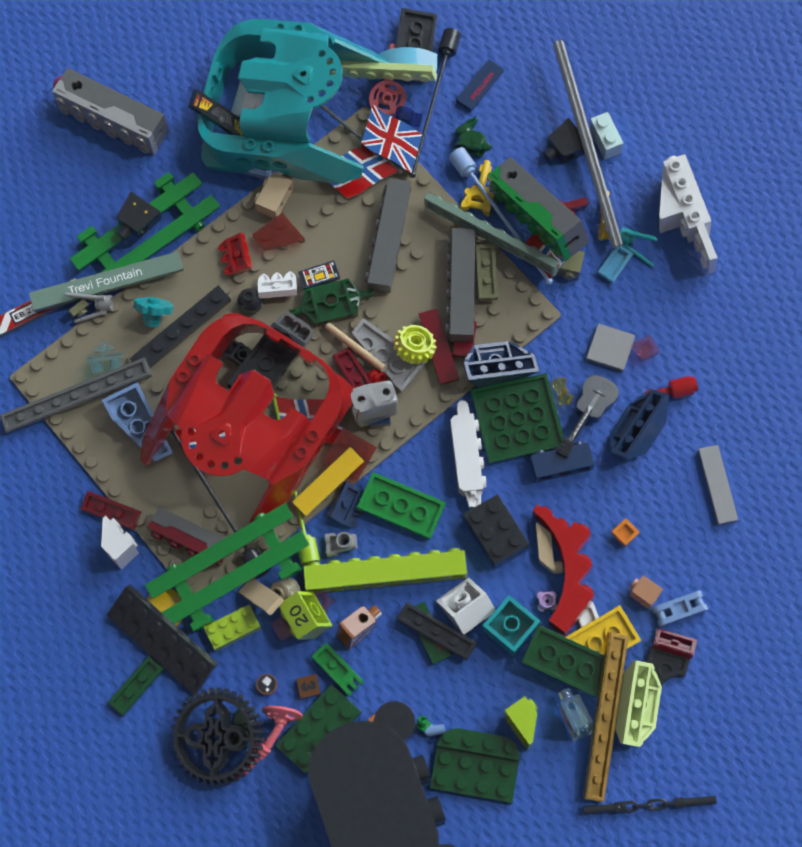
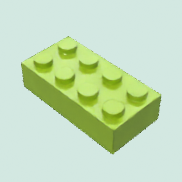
[204,604,261,651]

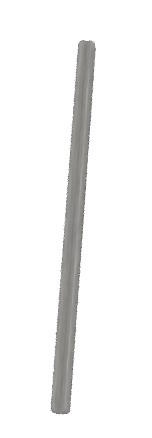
[553,40,622,248]

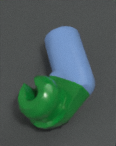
[416,716,445,737]

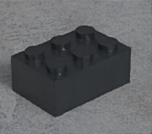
[463,494,529,570]

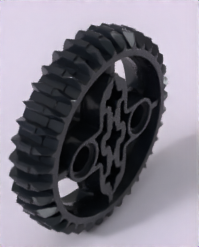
[169,687,265,787]

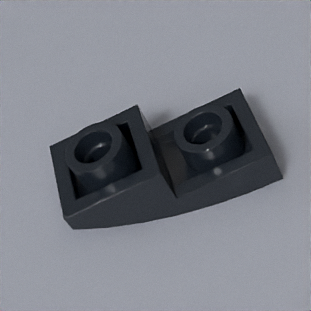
[222,339,252,366]

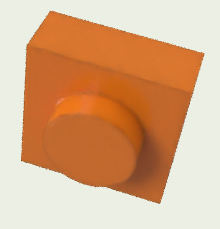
[611,518,640,547]

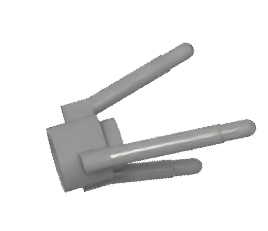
[64,292,113,323]

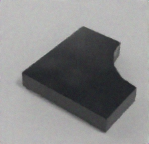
[646,645,690,686]

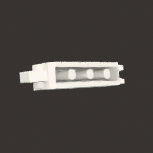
[450,401,487,509]

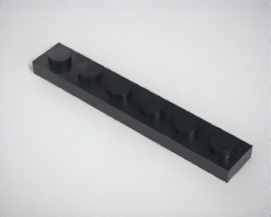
[130,285,231,368]

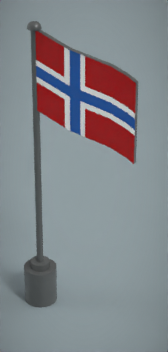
[310,98,404,199]

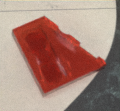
[252,212,305,251]

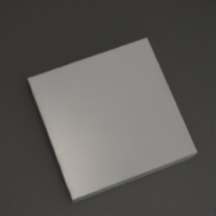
[586,324,635,372]

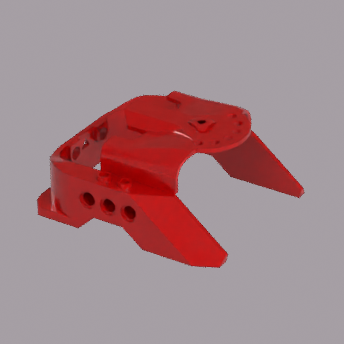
[140,313,353,524]

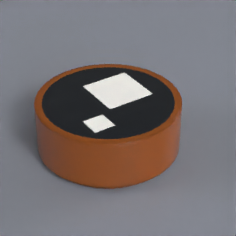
[256,674,277,695]

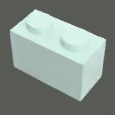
[589,112,623,160]

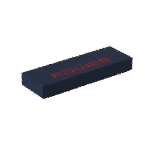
[456,59,504,112]

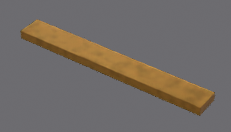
[582,632,629,802]

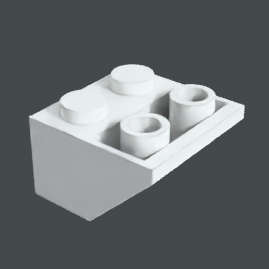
[101,516,139,570]

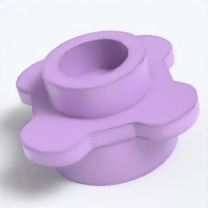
[537,591,558,612]

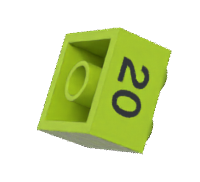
[279,591,333,640]

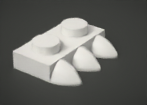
[258,271,297,298]

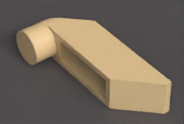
[535,523,563,574]

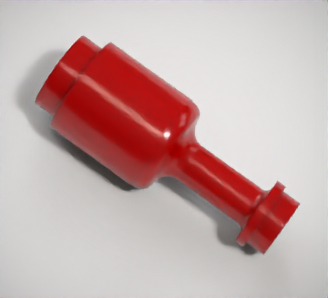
[645,376,698,399]

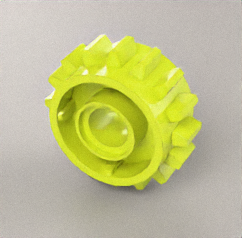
[393,325,437,365]

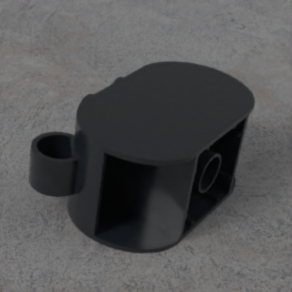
[308,701,455,847]

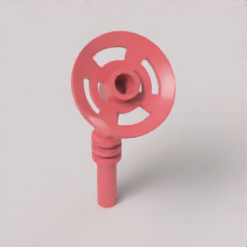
[369,44,406,115]
[246,706,303,774]

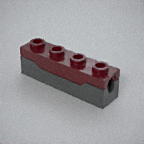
[147,507,226,567]

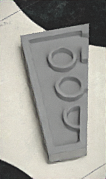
[352,318,425,394]

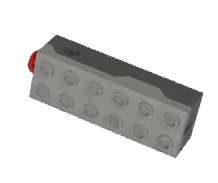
[52,68,169,155]

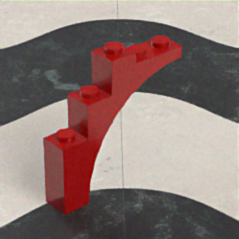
[533,504,595,637]

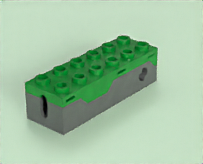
[487,157,589,262]

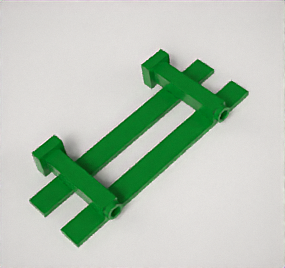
[70,172,220,273]
[145,503,309,632]

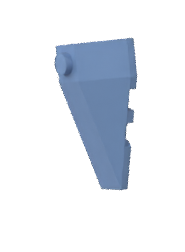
[102,382,173,462]

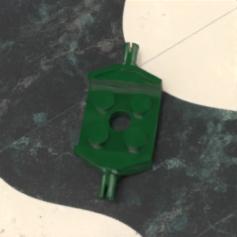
[289,278,374,327]

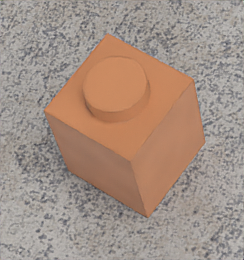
[629,575,663,610]

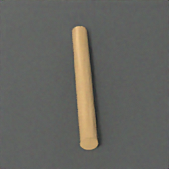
[325,323,387,372]

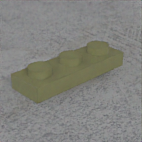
[476,244,498,301]

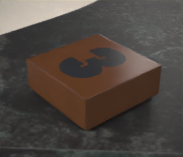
[297,674,321,700]

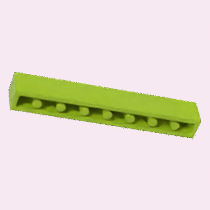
[304,548,467,594]

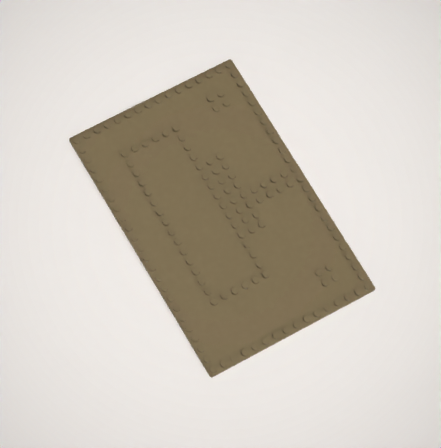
[10,107,561,593]

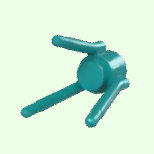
[620,227,657,267]

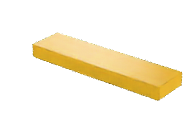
[292,447,364,517]

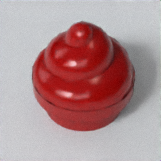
[366,369,386,383]

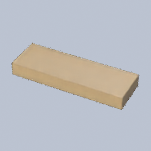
[239,578,284,615]

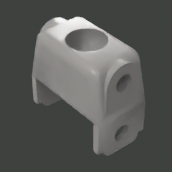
[351,381,398,427]

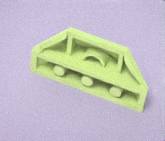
[615,660,662,747]

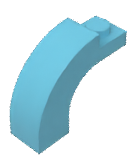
[375,47,437,81]

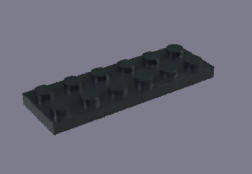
[106,584,218,694]

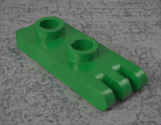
[311,643,364,697]

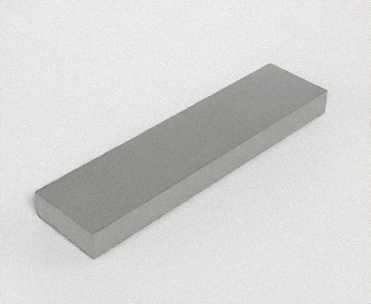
[698,445,738,525]

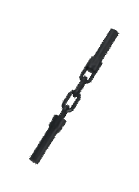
[583,796,717,815]

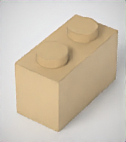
[254,172,294,220]

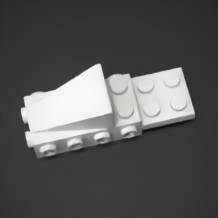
[659,154,717,274]

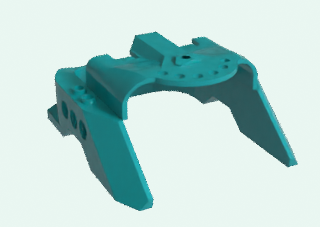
[198,19,388,184]

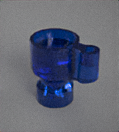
[394,106,423,127]

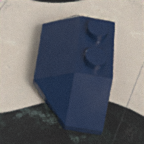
[462,341,539,387]
[609,389,669,460]

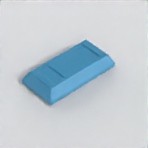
[597,246,634,283]

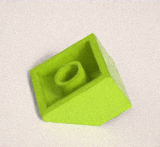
[503,696,538,750]

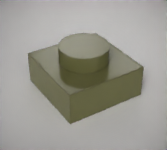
[69,299,89,319]

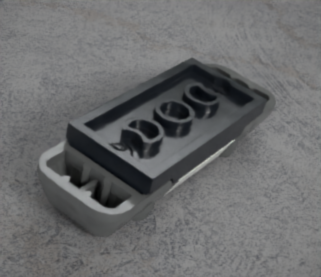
[225,313,313,391]

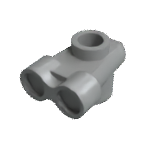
[325,532,358,557]

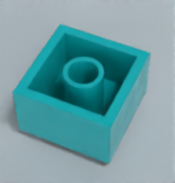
[482,595,540,656]

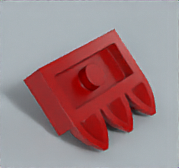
[218,232,252,276]

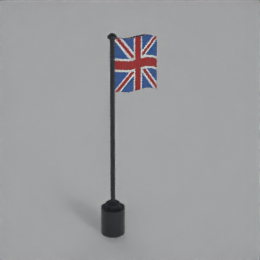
[361,28,461,178]

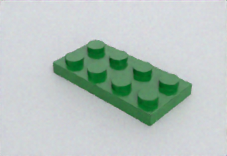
[357,472,446,540]

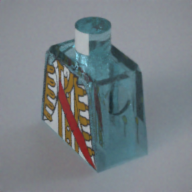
[558,688,593,742]

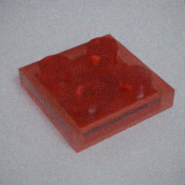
[323,428,377,482]

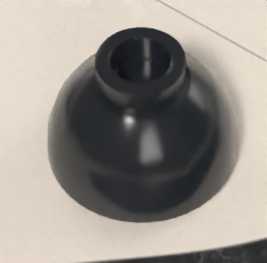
[237,288,264,314]

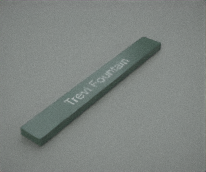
[29,251,184,312]

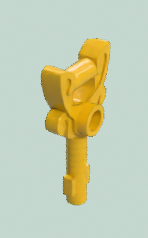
[461,160,494,216]

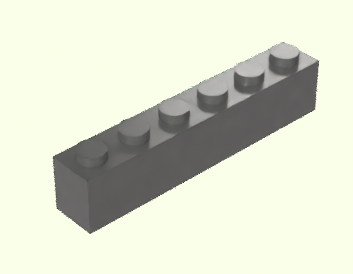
[365,178,411,293]
[446,228,475,342]

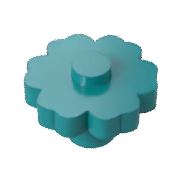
[133,297,174,327]

